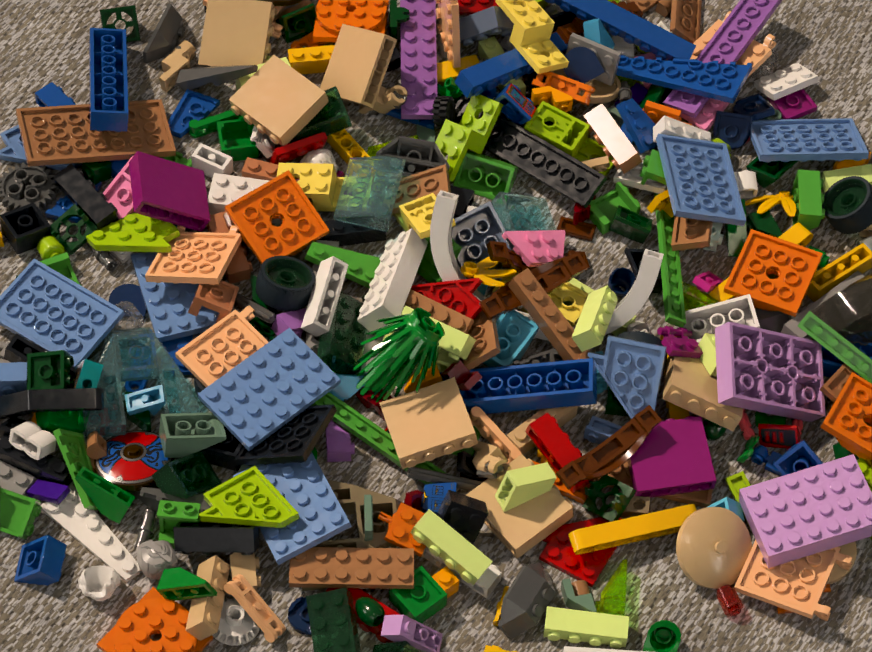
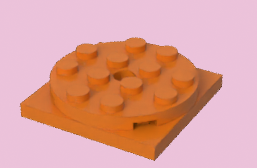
[313,0,390,43]
[225,170,330,267]
[724,229,823,317]
[820,372,872,460]
[97,587,214,652]

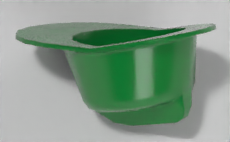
[643,620,681,652]

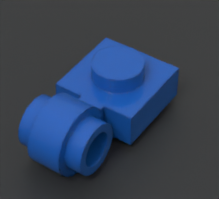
[751,445,783,476]

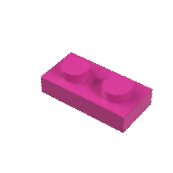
[692,271,724,292]

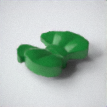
[755,411,786,427]
[737,434,760,464]

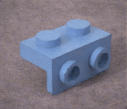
[584,416,622,444]

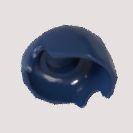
[608,267,636,298]

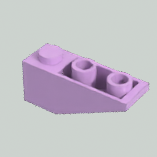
[381,614,443,652]

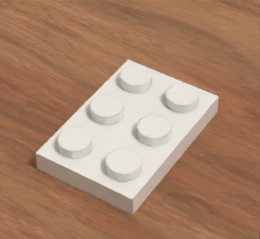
[753,63,819,101]

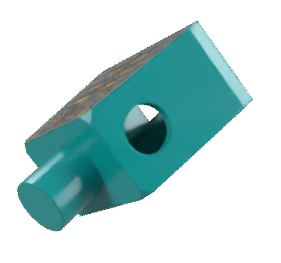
[70,359,104,389]

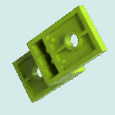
[435,95,503,182]
[524,101,614,176]

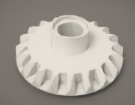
[212,598,260,646]

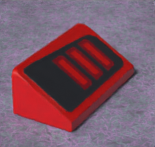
[758,424,801,448]

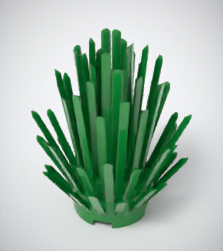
[353,308,445,403]

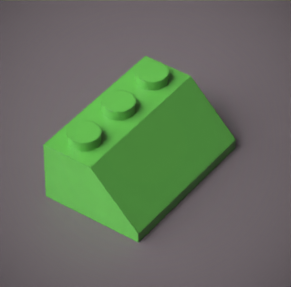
[453,150,518,203]
[791,169,825,231]

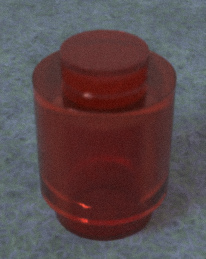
[716,585,743,617]

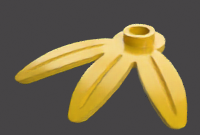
[745,191,796,217]
[460,257,517,287]

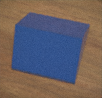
[773,440,823,476]

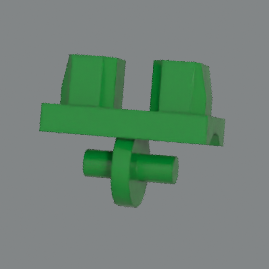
[437,77,463,103]

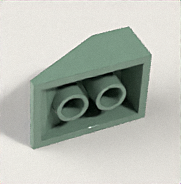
[159,413,226,458]

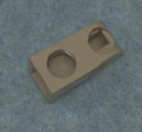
[613,496,651,518]

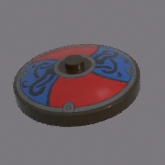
[94,430,175,491]

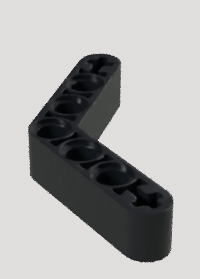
[0,388,104,419]

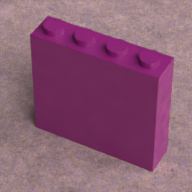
[129,151,210,232]
[627,416,716,498]

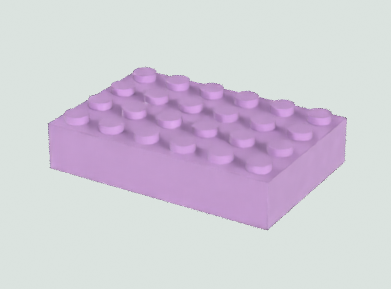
[715,321,826,422]
[739,454,872,568]

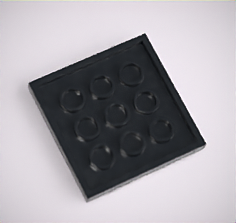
[235,404,337,466]

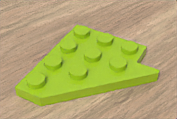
[86,213,180,253]
[199,466,299,528]

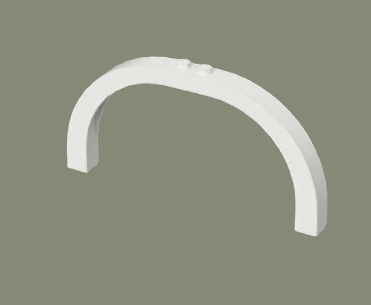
[430,190,664,341]

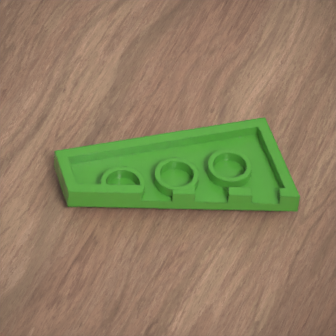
[304,241,380,289]

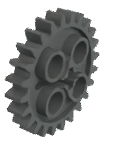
[0,162,58,211]

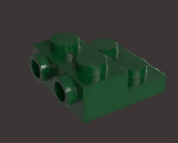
[27,350,74,390]

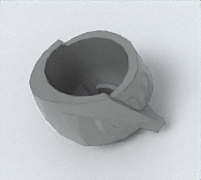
[136,540,178,580]

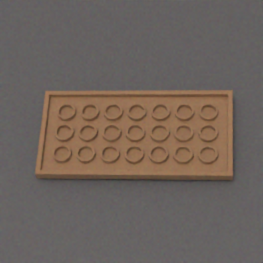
[16,99,176,167]

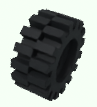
[432,96,457,129]

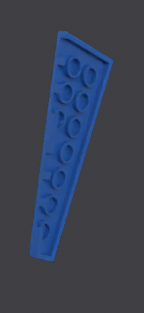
[616,55,752,104]

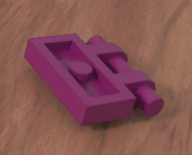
[657,326,703,358]

